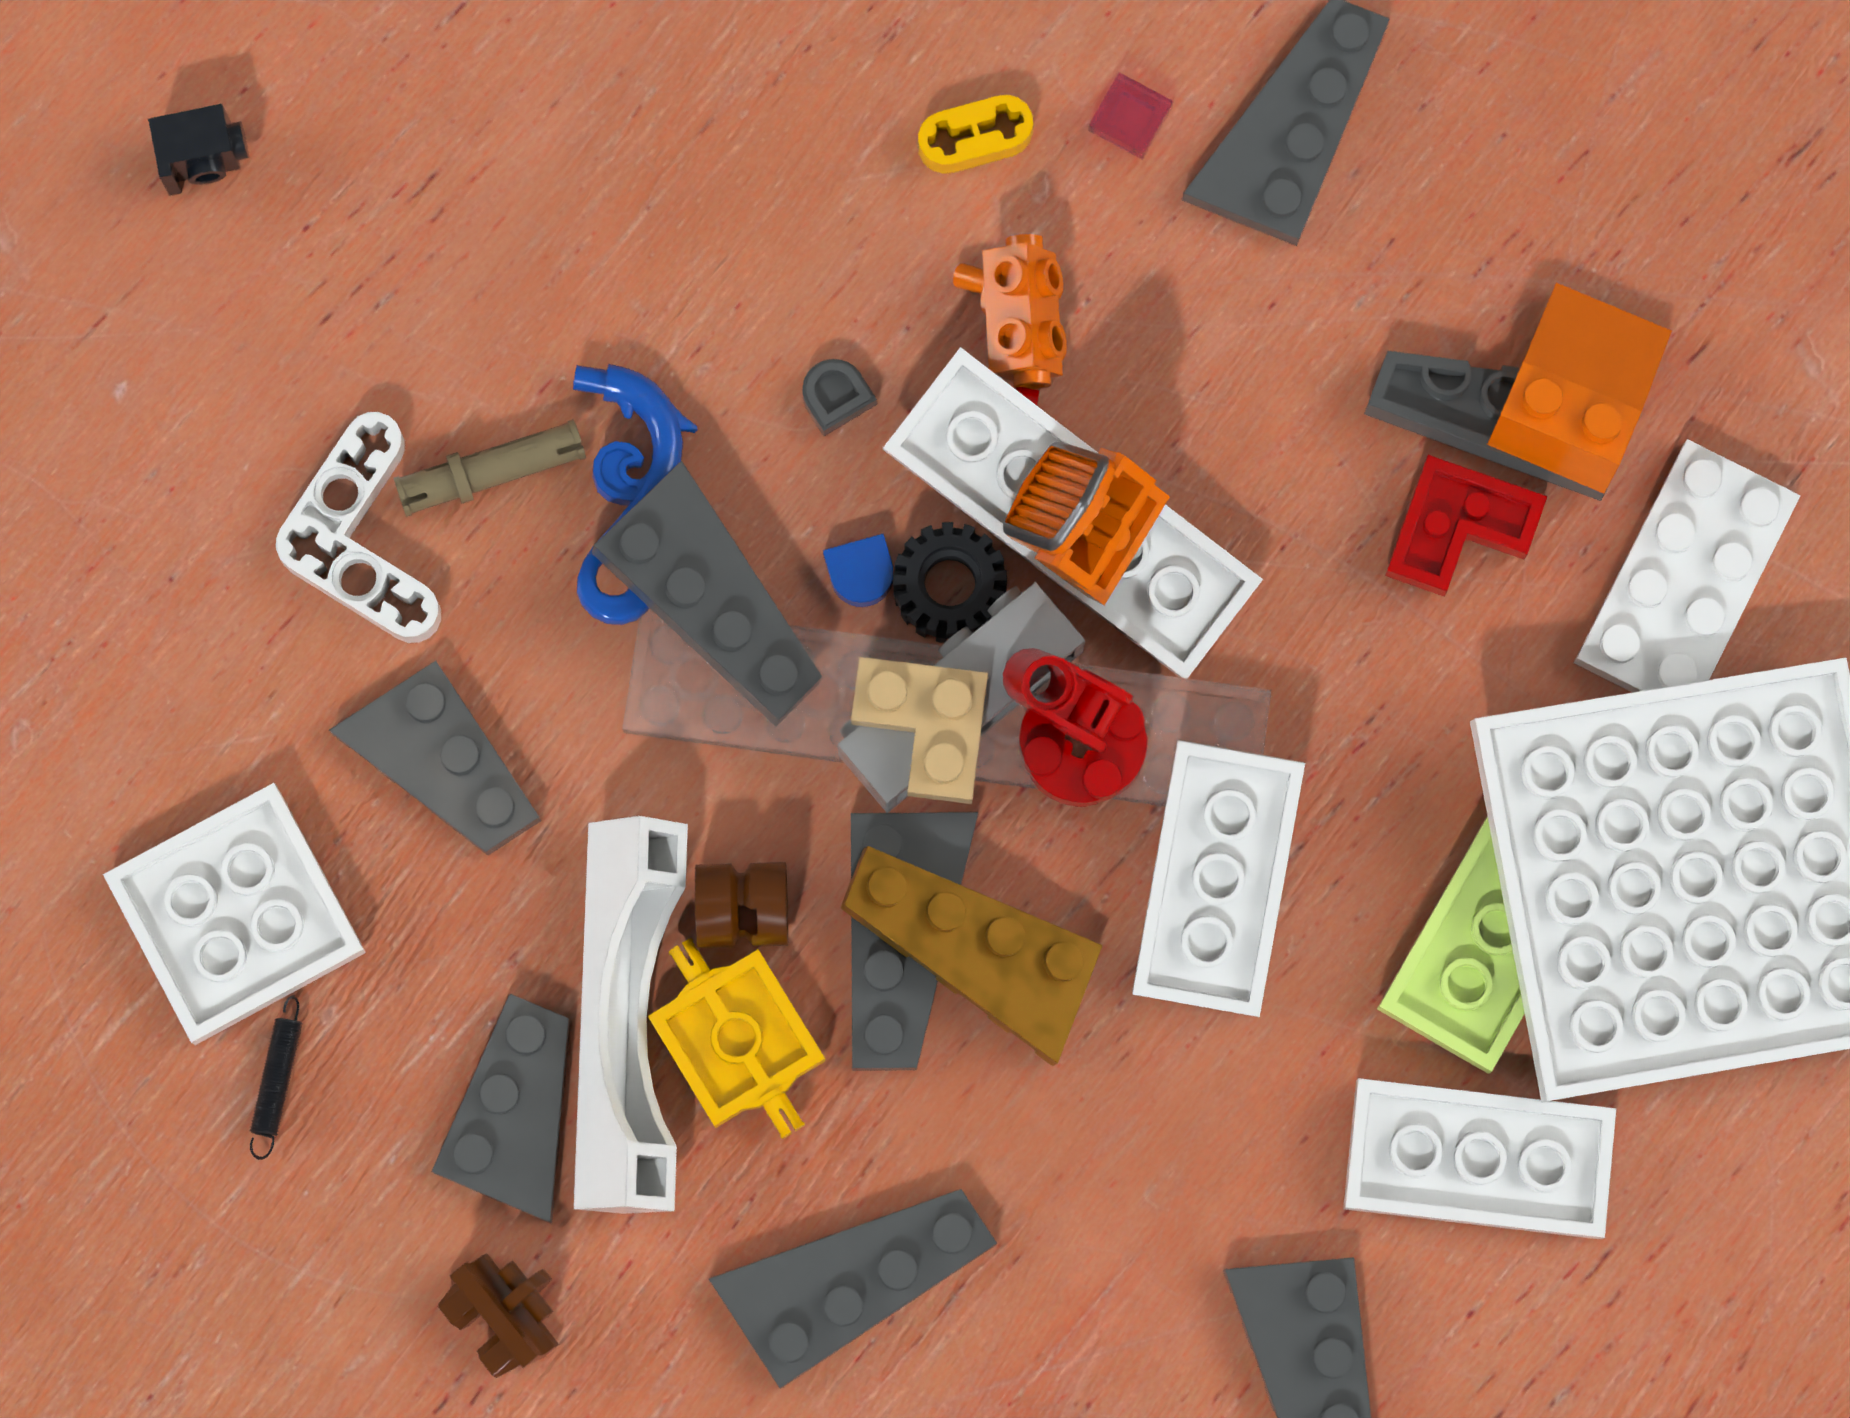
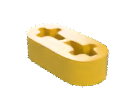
[918,95,1033,174]

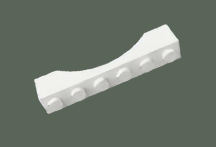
[574,816,688,1214]

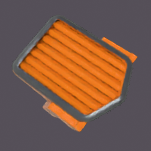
[1003,441,1170,606]

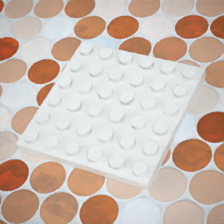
[1470,658,1850,1102]

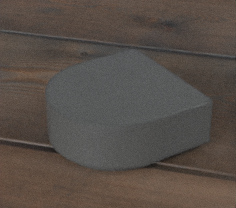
[802,359,877,436]

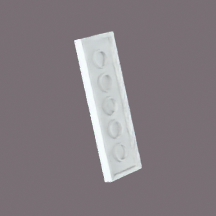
[883,347,1263,681]

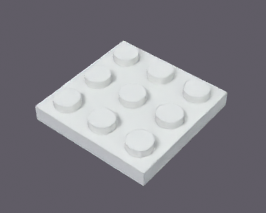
[103,783,366,1045]

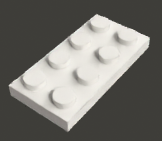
[1574,439,1801,693]
[1132,740,1305,1017]
[1343,1078,1616,1239]

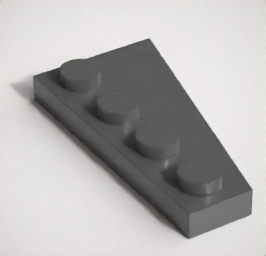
[1182,0,1390,246]
[1364,351,1607,501]
[592,461,822,727]
[851,812,978,1071]
[709,1189,997,1389]

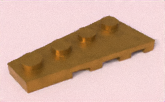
[840,846,1103,1066]

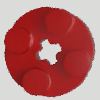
[1019,691,1148,807]

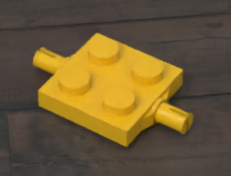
[648,938,825,1139]

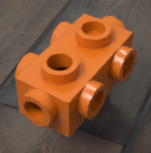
[953,234,1067,390]

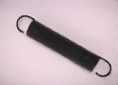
[250,996,303,1160]

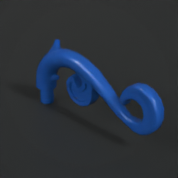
[573,364,698,625]

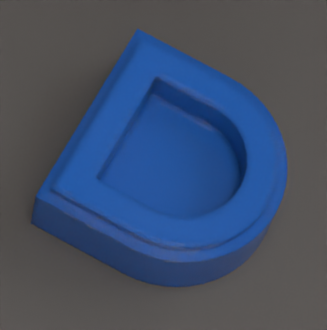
[823,534,893,607]

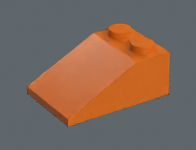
[1487,282,1672,494]

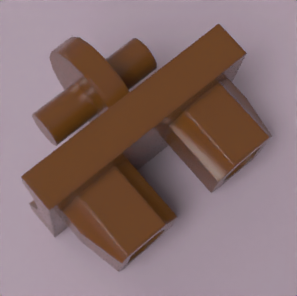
[438,1254,559,1378]

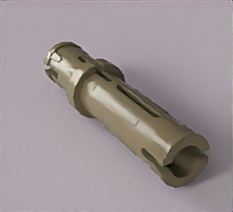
[393,420,586,517]

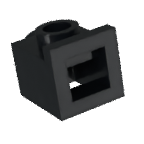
[148,103,249,196]

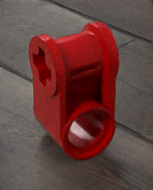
[1003,648,1134,753]

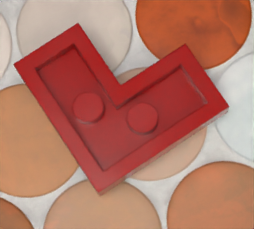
[1385,455,1548,597]

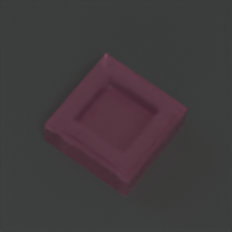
[1088,73,1173,160]

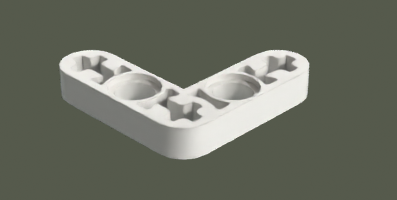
[276,412,441,643]

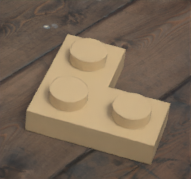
[851,657,988,804]

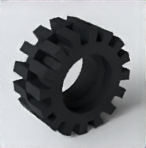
[893,522,1007,643]

